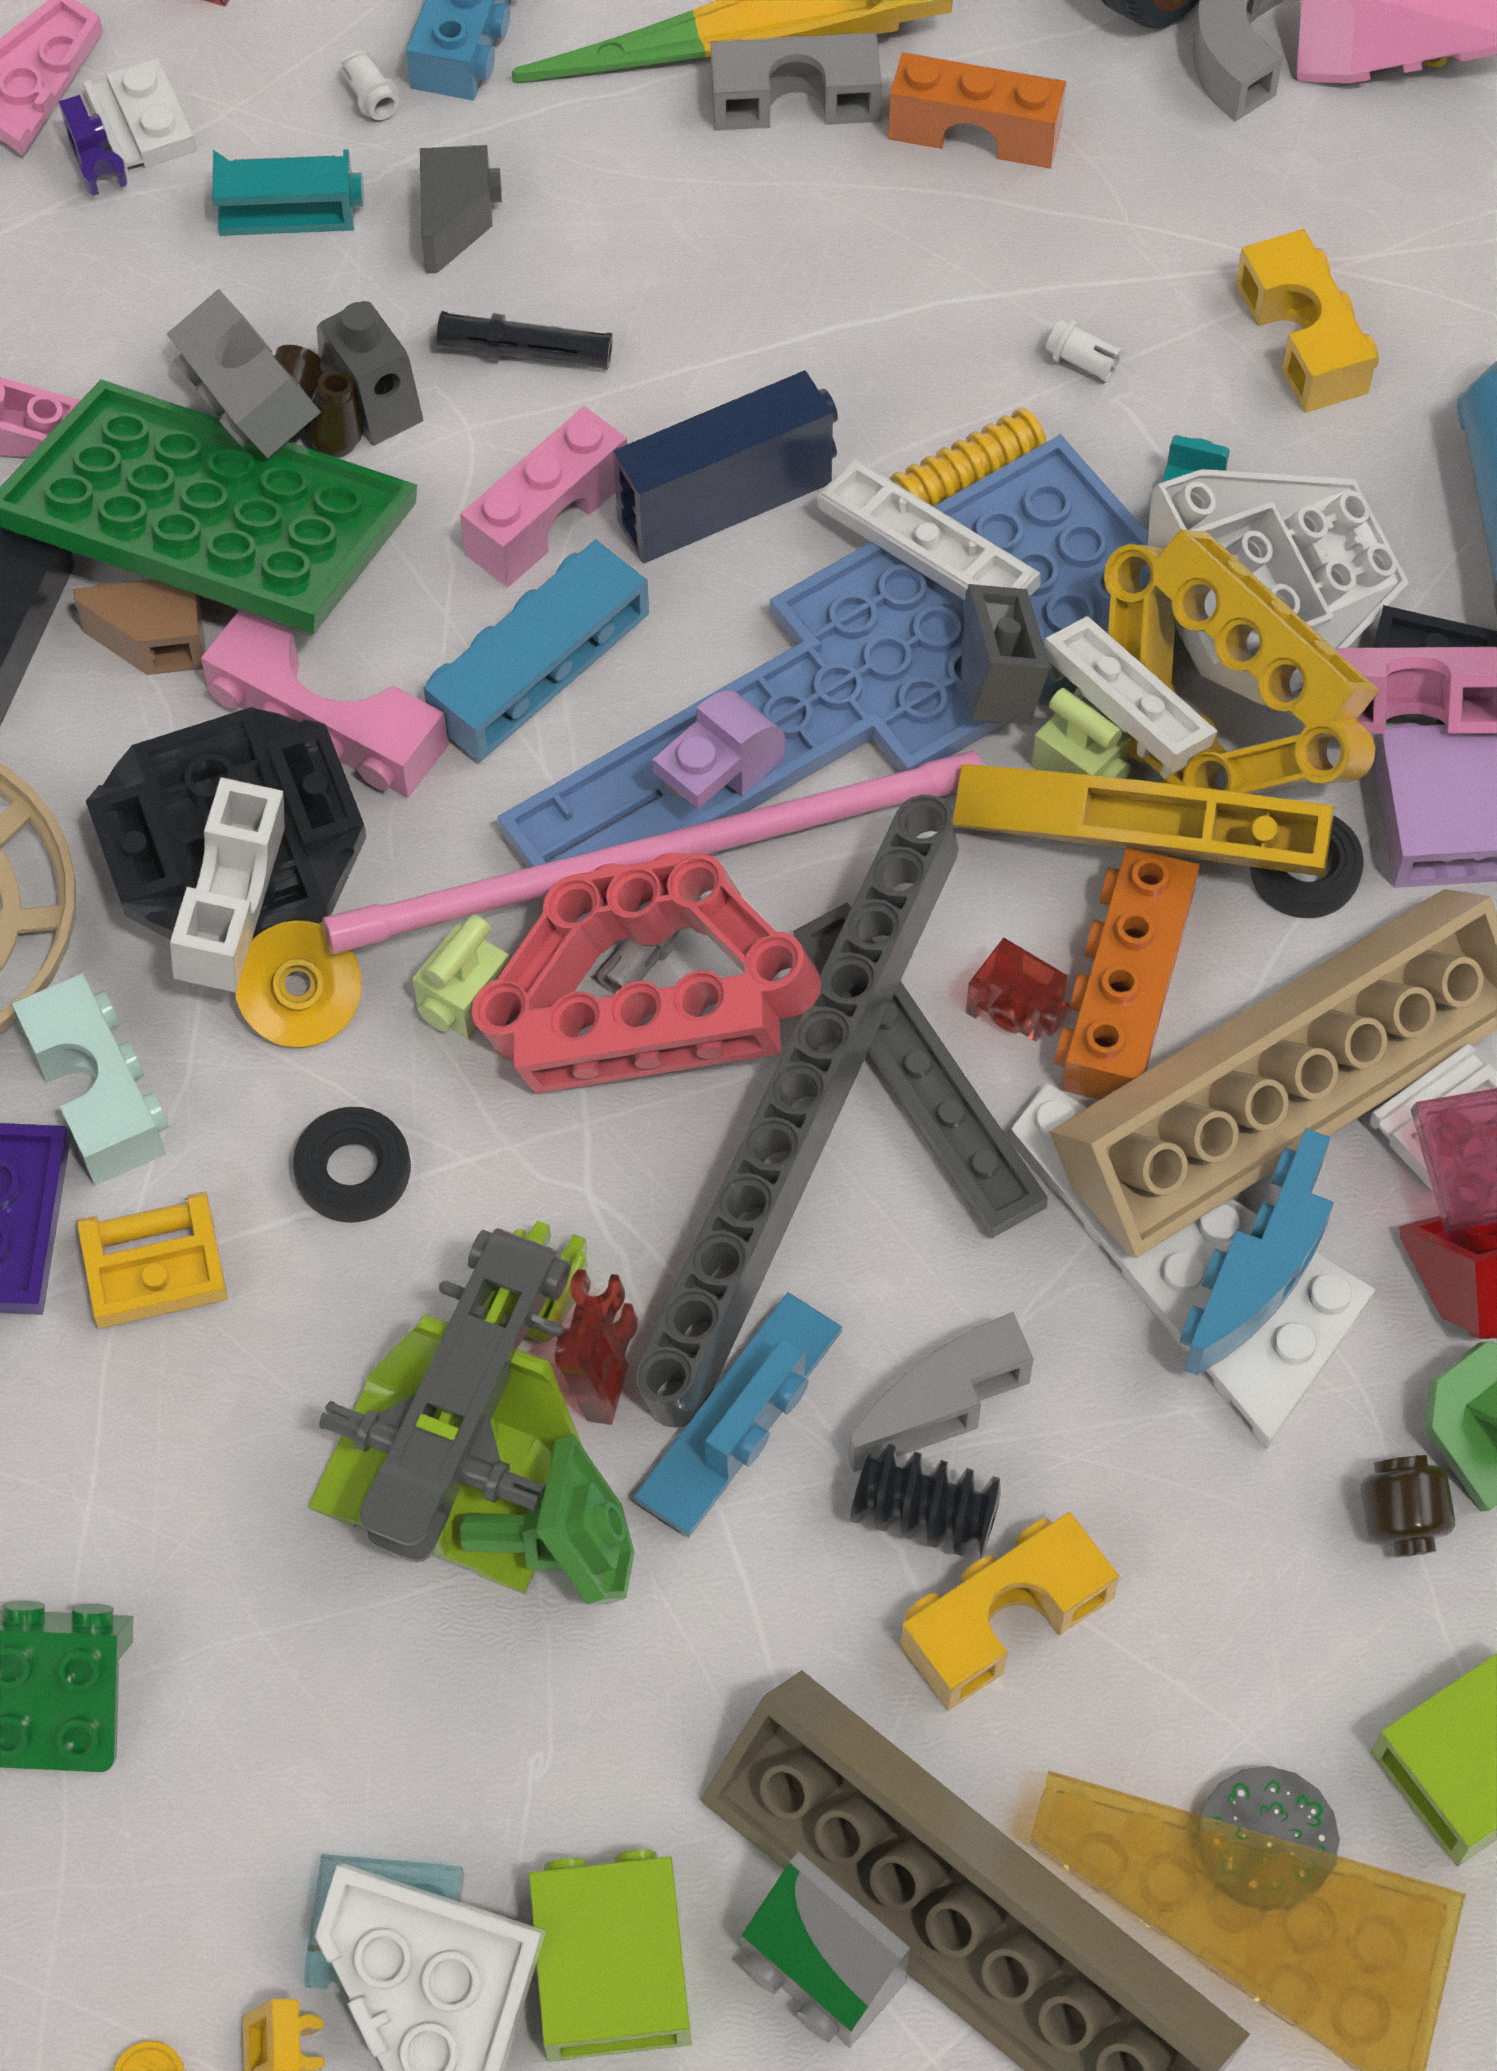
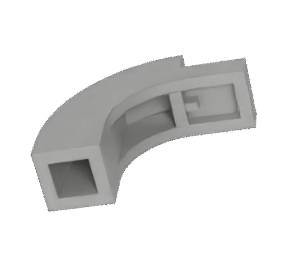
[1193,0,1284,122]

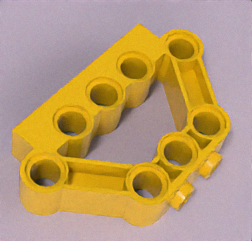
[1098,529,1380,795]

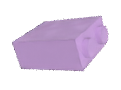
[1373,723,1497,888]

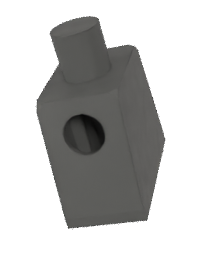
[317,301,423,446]

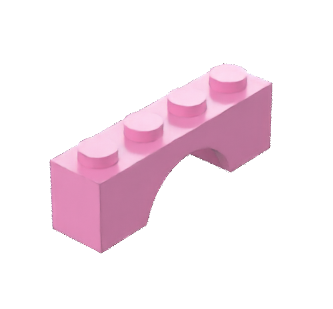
[201,610,449,798]

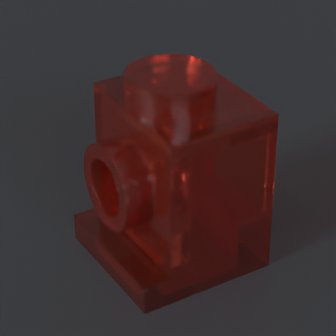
[966,937,1069,1042]

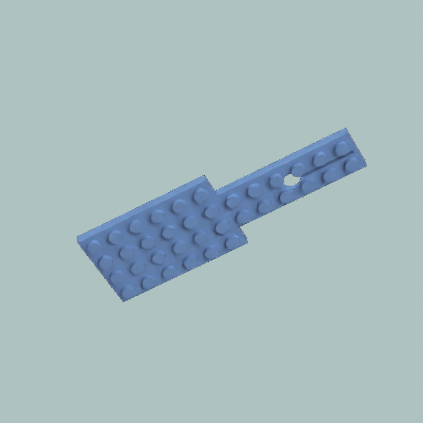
[497,434,1150,868]

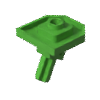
[1424,1341,1497,1511]
[460,1434,635,1604]

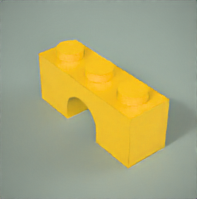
[1235,228,1379,413]
[900,1511,1120,1711]

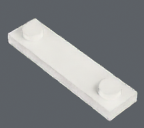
[817,459,1040,600]

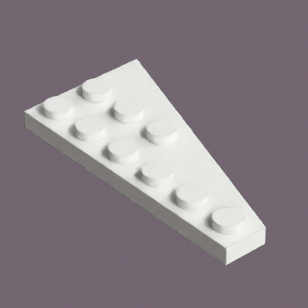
[1010,1083,1376,1450]

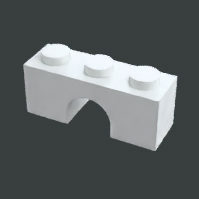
[170,777,285,992]

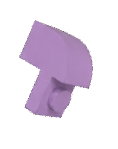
[653,690,785,809]

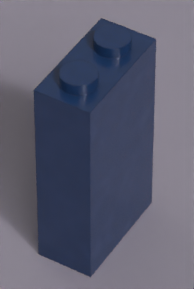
[613,370,838,564]

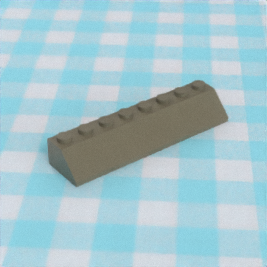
[700,1670,1250,2071]

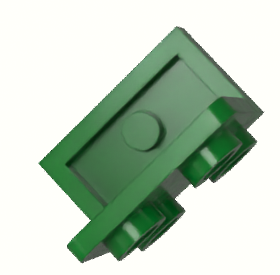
[0,1601,134,1772]

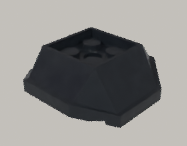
[86,707,367,940]

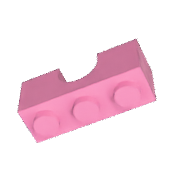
[460,406,627,588]
[1334,647,1497,734]

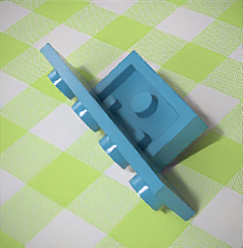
[634,1292,842,1537]

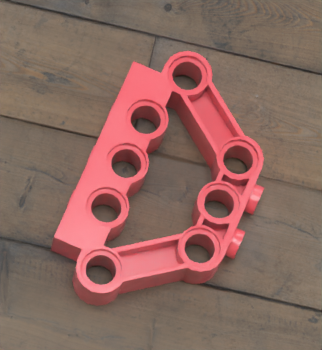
[471,853,822,1094]

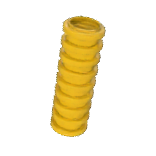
[890,407,1046,506]

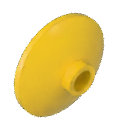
[235,921,362,1048]

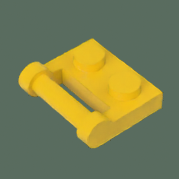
[77,1191,229,1329]

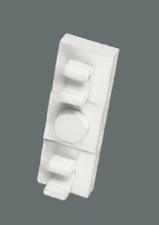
[1043,616,1217,779]

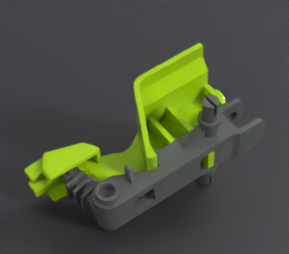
[308,1220,588,1594]

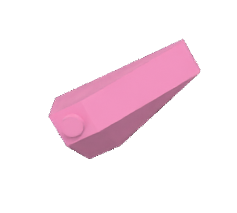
[1297,0,1497,84]

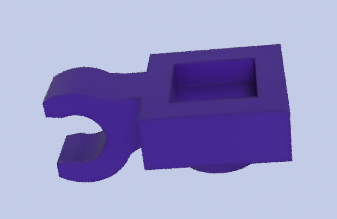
[58,95,128,196]

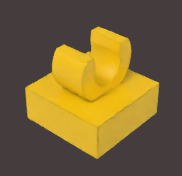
[242,1998,325,2071]

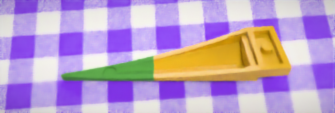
[512,0,953,83]

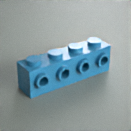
[406,0,511,101]
[423,539,649,763]

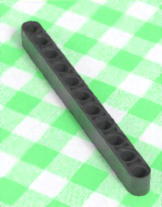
[635,794,959,1428]

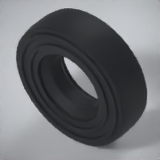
[1250,816,1364,918]
[293,1107,411,1223]

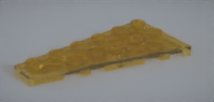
[1029,1771,1466,2071]

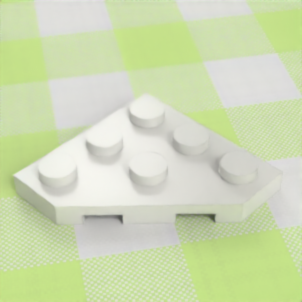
[315,1864,546,2071]

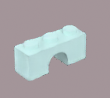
[12,973,169,1186]

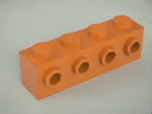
[1054,846,1200,1100]

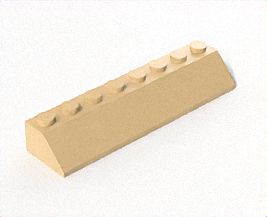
[1049,889,1497,1258]

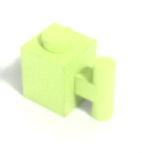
[1031,688,1132,779]
[412,914,510,1040]

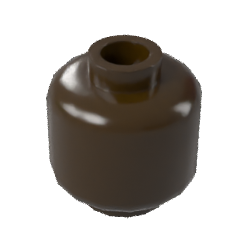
[1361,1455,1455,1558]

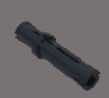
[436,311,613,370]

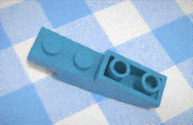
[1179,1128,1334,1375]

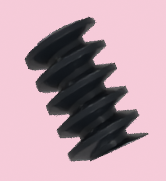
[850,1444,1001,1559]

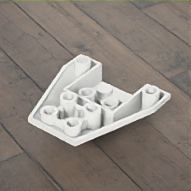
[1146,469,1409,705]

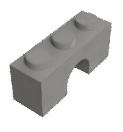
[710,33,882,131]
[167,289,321,458]

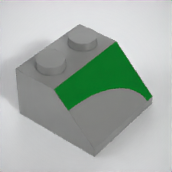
[741,1851,910,2048]

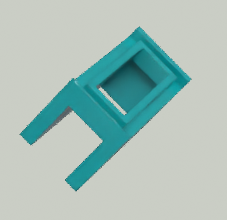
[212,149,364,236]

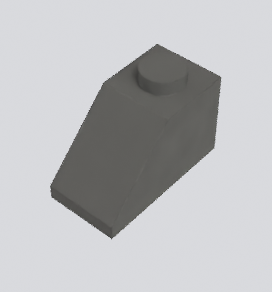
[420,145,502,274]
[961,584,1050,724]

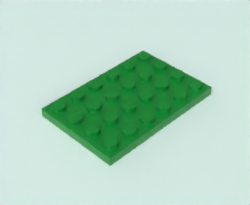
[0,379,417,634]

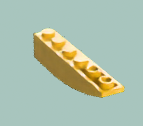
[953,764,1334,877]

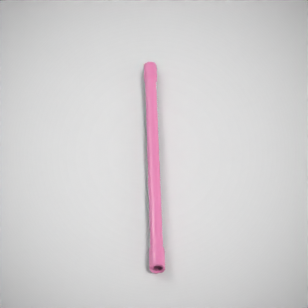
[322,750,983,955]

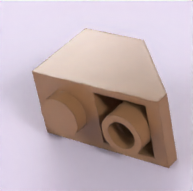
[73,579,206,675]

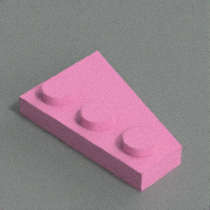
[0,0,103,156]

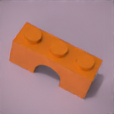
[888,52,1066,169]

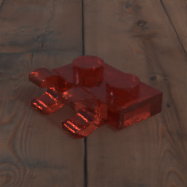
[555,1269,638,1425]

